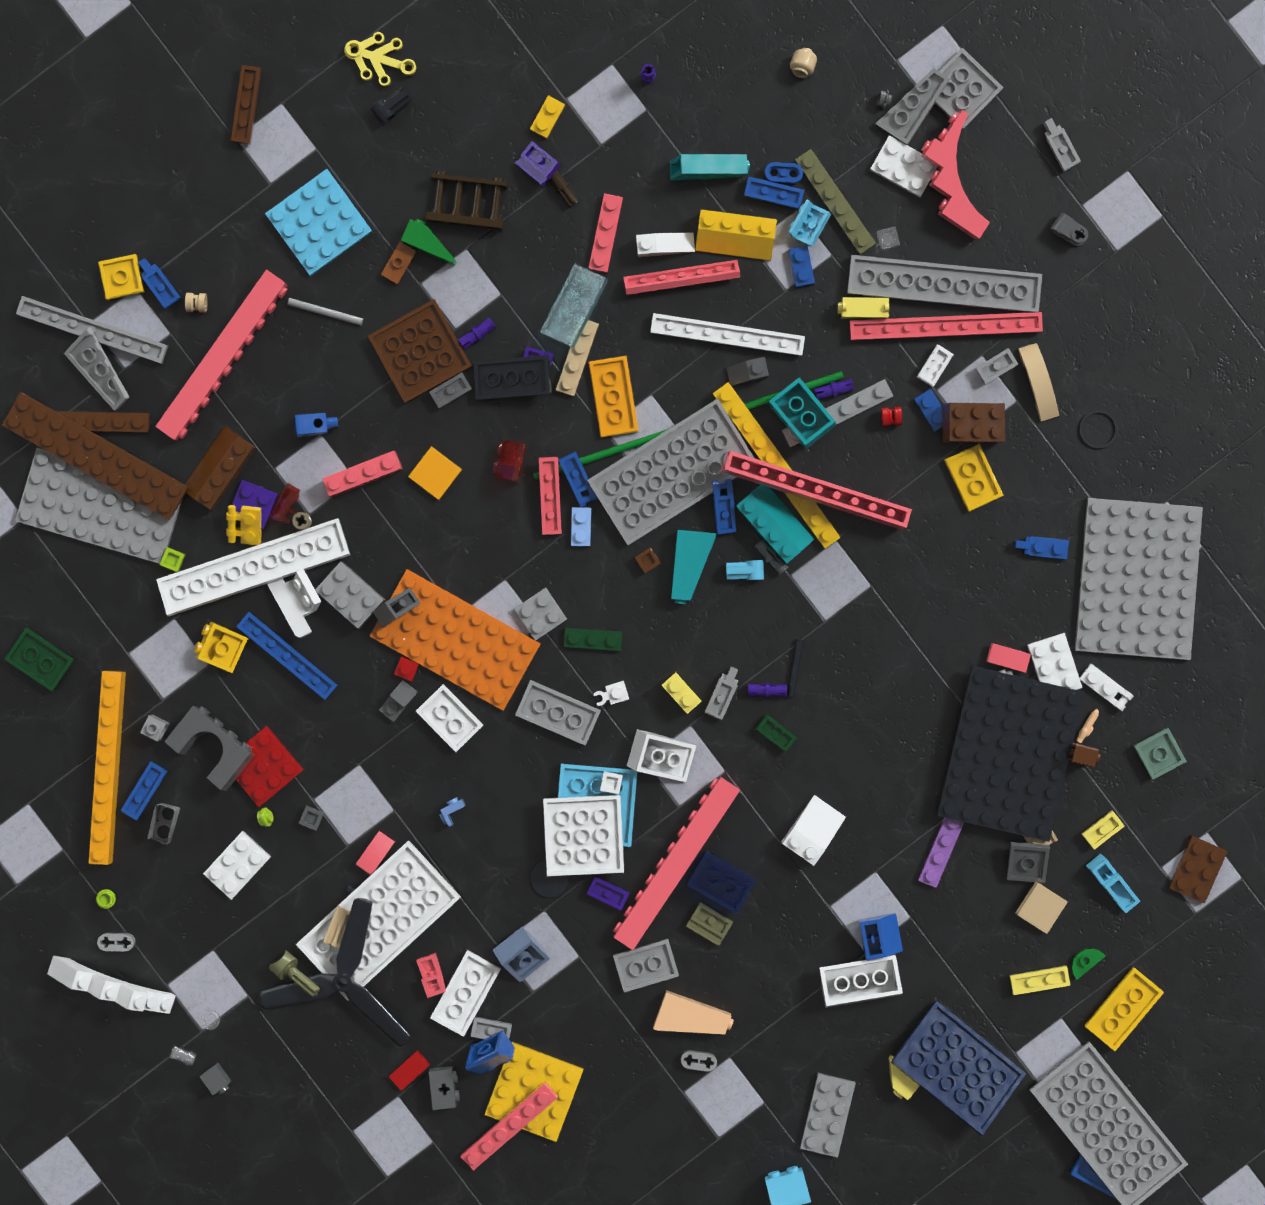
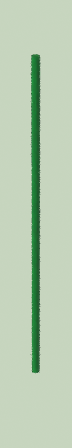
[533,371,844,481]

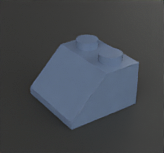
[493,926,550,982]

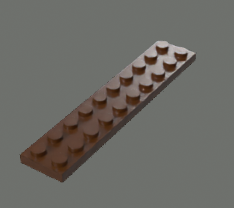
[2,392,189,520]

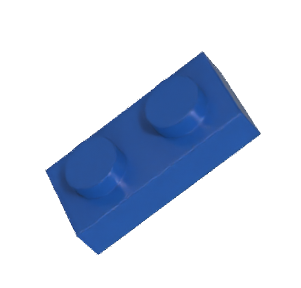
[788,245,815,287]
[914,389,942,432]

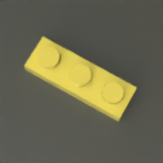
[1009,966,1070,995]

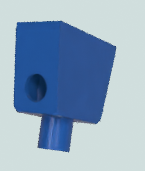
[293,413,338,438]

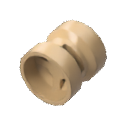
[185,293,207,313]

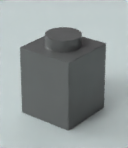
[199,1063,231,1095]

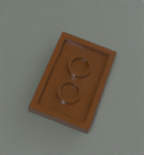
[1168,835,1228,904]

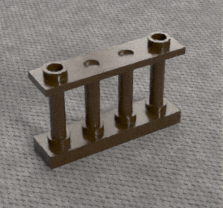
[426,171,508,231]

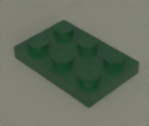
[4,628,75,691]

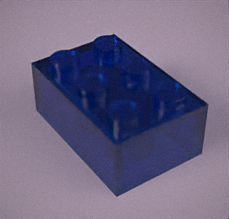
[686,850,756,914]

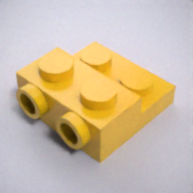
[194,621,248,673]

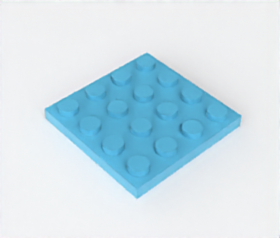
[265,169,373,276]
[558,764,637,847]

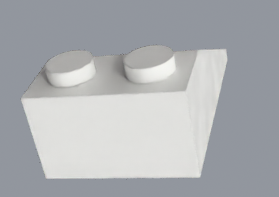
[627,729,696,782]
[781,795,846,866]

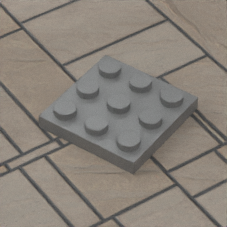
[935,48,1004,130]

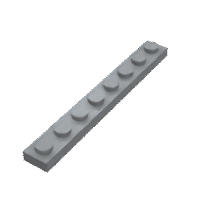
[16,296,168,364]

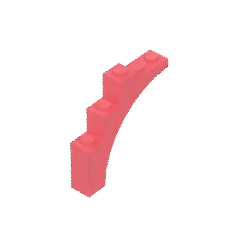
[921,110,990,239]

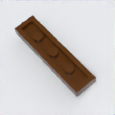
[231,65,262,145]

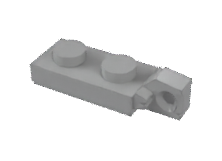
[1043,118,1081,172]
[704,667,738,720]

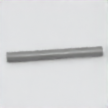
[287,298,363,326]

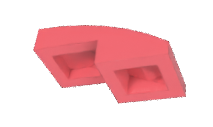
[986,643,1031,673]
[356,831,395,875]
[416,953,446,998]

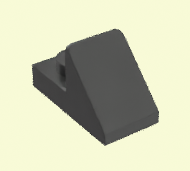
[379,680,418,722]

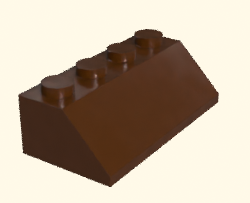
[185,426,257,511]

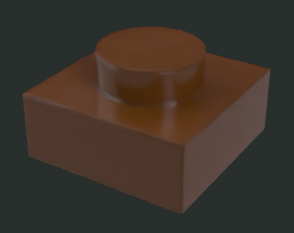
[635,547,661,573]

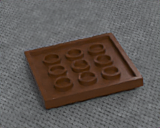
[368,299,472,403]

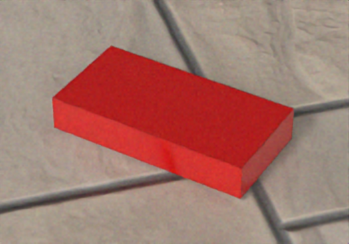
[389,1050,430,1091]

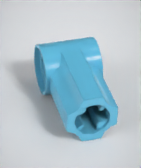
[726,560,764,580]

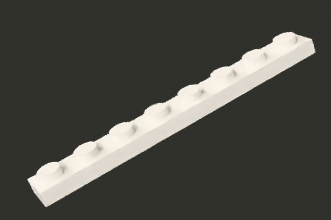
[650,313,805,356]

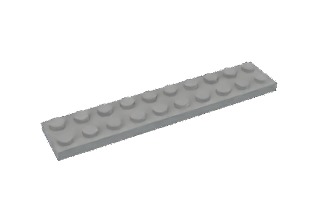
[847,255,1042,313]

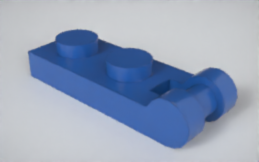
[558,451,598,508]
[711,479,736,534]

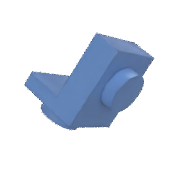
[439,797,465,827]

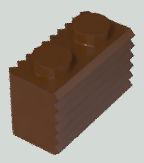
[1069,743,1101,768]

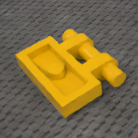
[226,505,261,545]

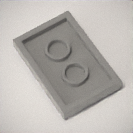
[613,938,679,992]

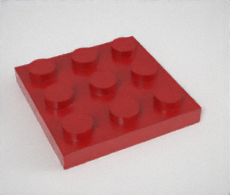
[236,726,304,807]

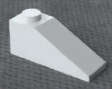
[636,233,695,257]

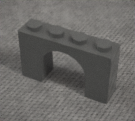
[164,706,255,791]

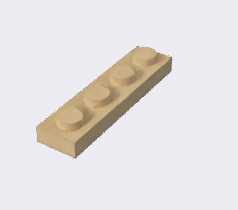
[556,318,599,397]

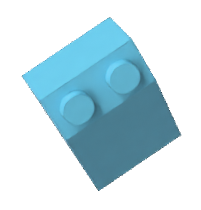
[765,1166,811,1205]

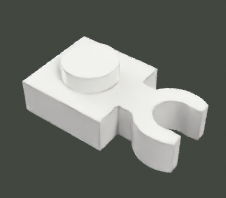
[594,681,629,706]

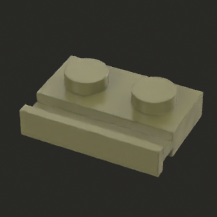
[686,902,733,946]

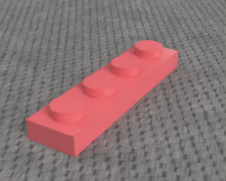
[589,193,623,273]
[539,457,562,535]

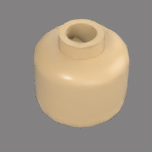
[790,48,817,78]

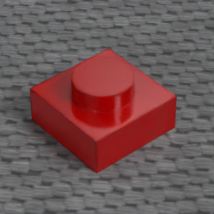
[394,656,419,681]

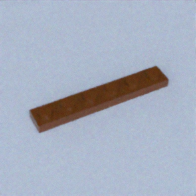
[56,411,150,433]

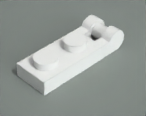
[1079,664,1134,711]

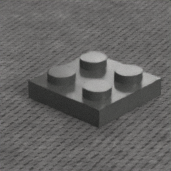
[1006,842,1050,883]

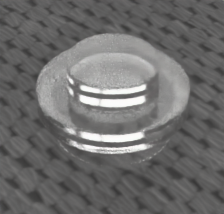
[201,1010,220,1030]

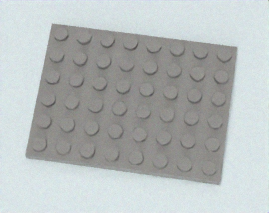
[1075,498,1203,660]

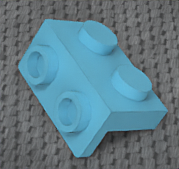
[789,200,831,248]

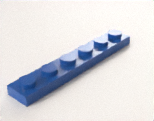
[236,612,338,700]

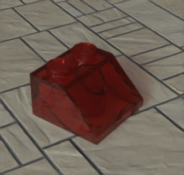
[493,440,527,483]

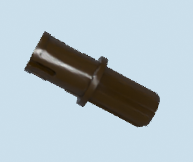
[549,170,578,207]

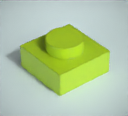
[160,547,186,572]

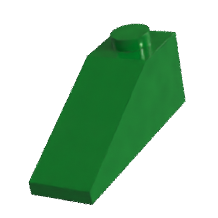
[401,219,457,266]

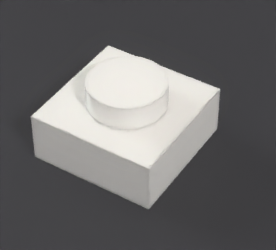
[600,771,623,794]

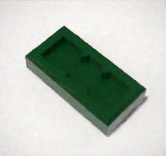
[755,714,797,753]

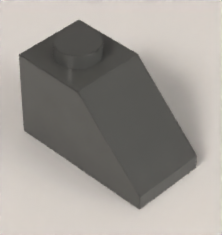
[726,357,769,386]
[373,588,420,628]

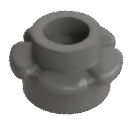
[877,90,892,109]

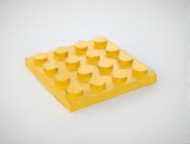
[485,1042,583,1142]

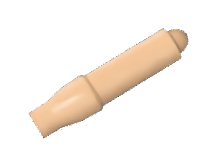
[1076,709,1099,743]

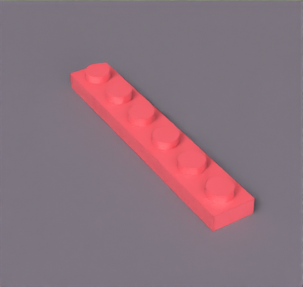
[624,260,740,295]
[461,1082,558,1171]

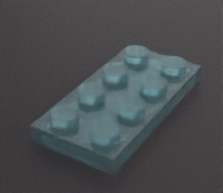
[540,264,608,348]

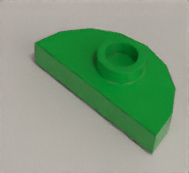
[1072,948,1106,980]

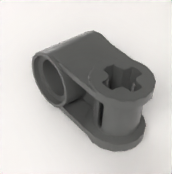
[1050,213,1088,246]

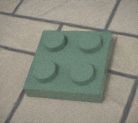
[1133,728,1187,780]

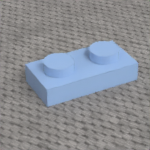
[571,507,591,546]

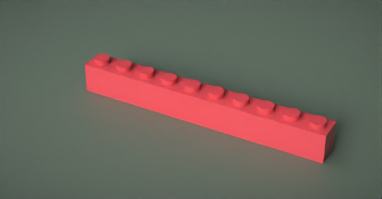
[155,270,288,441]
[720,451,912,530]
[613,776,740,950]

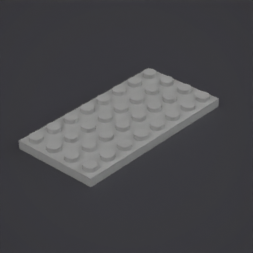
[587,399,754,545]
[15,448,182,564]
[1029,1041,1188,1205]

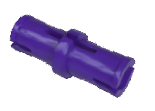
[641,64,656,84]
[458,318,496,349]
[814,379,854,400]
[748,683,787,698]

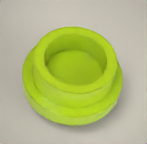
[257,808,274,827]
[96,889,116,909]

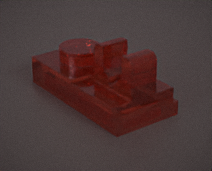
[270,483,300,524]

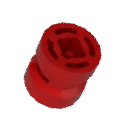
[881,407,902,427]

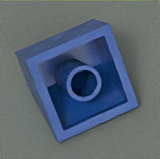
[465,1030,515,1074]

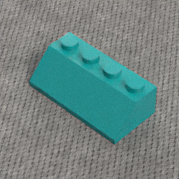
[736,485,814,564]

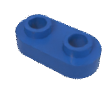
[764,162,803,184]

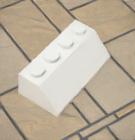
[819,955,903,1008]

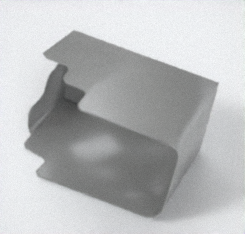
[148,803,180,845]

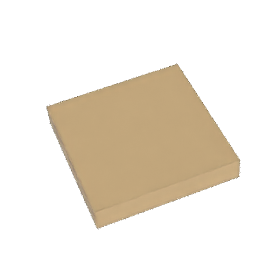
[1015,881,1067,934]

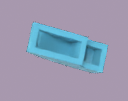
[1086,853,1140,914]

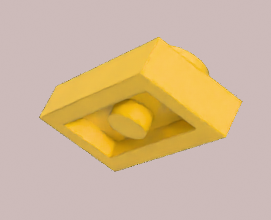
[530,95,565,139]

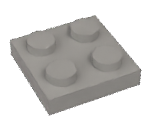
[514,588,567,641]

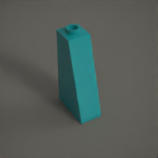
[669,154,750,180]
[671,530,716,604]

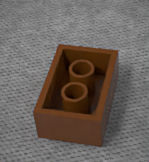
[942,402,1005,443]

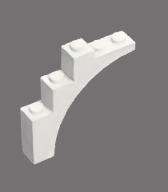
[47,956,176,1014]

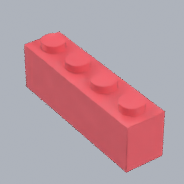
[322,451,403,497]

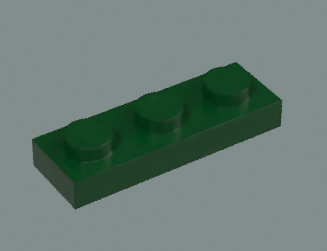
[564,628,623,651]

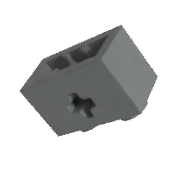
[429,1066,460,1110]

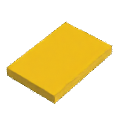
[944,444,1004,512]

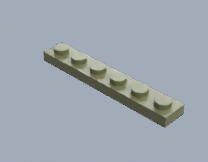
[795,149,876,255]

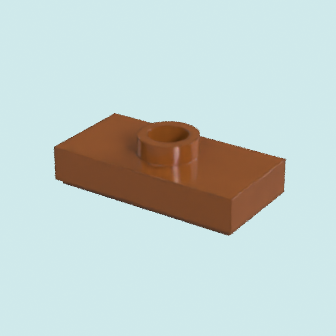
[381,242,417,285]

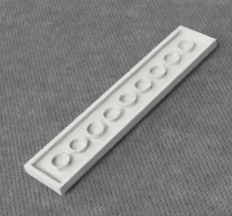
[156,518,350,616]

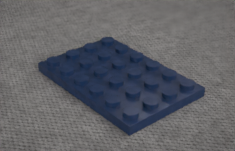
[891,1001,1026,1135]

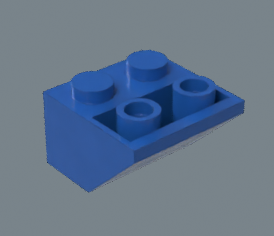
[858,913,903,960]

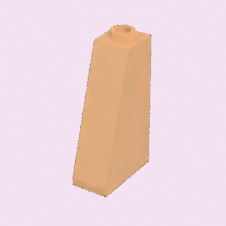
[653,990,733,1034]

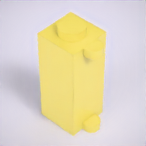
[837,297,889,319]

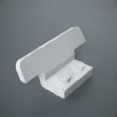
[267,569,321,638]

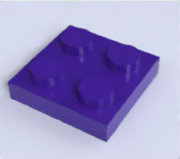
[232,480,278,529]

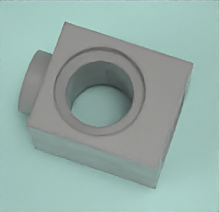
[140,715,170,741]

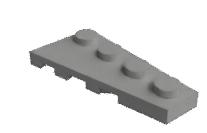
[875,68,950,145]
[64,328,129,411]

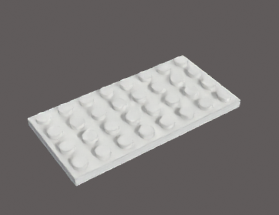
[296,841,461,1001]

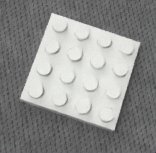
[543,795,624,876]

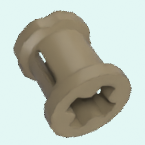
[292,512,312,530]

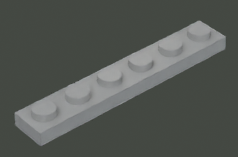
[782,379,893,448]

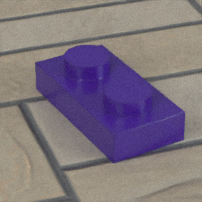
[587,876,629,910]

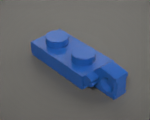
[138,258,181,309]
[1014,536,1069,560]

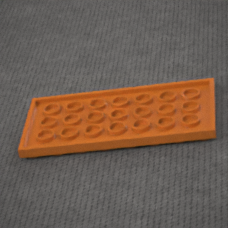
[370,569,541,711]

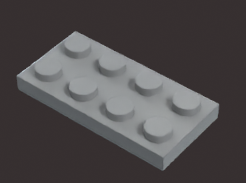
[515,680,601,746]
[800,1073,856,1158]

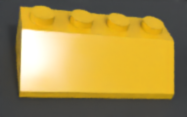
[695,210,777,261]

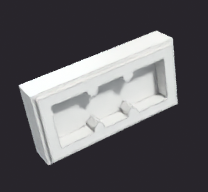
[917,344,954,387]

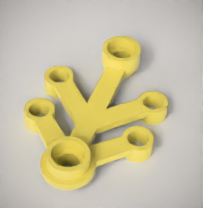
[345,32,416,87]

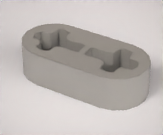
[97,933,136,951]
[681,1050,717,1071]

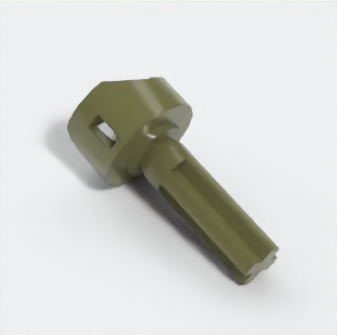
[269,950,320,997]

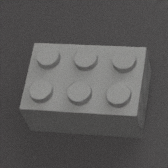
[315,561,385,629]

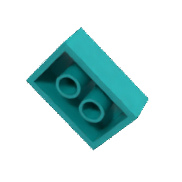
[769,377,836,450]

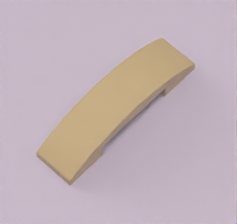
[1018,343,1059,422]

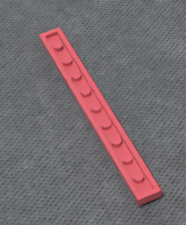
[849,312,1043,341]

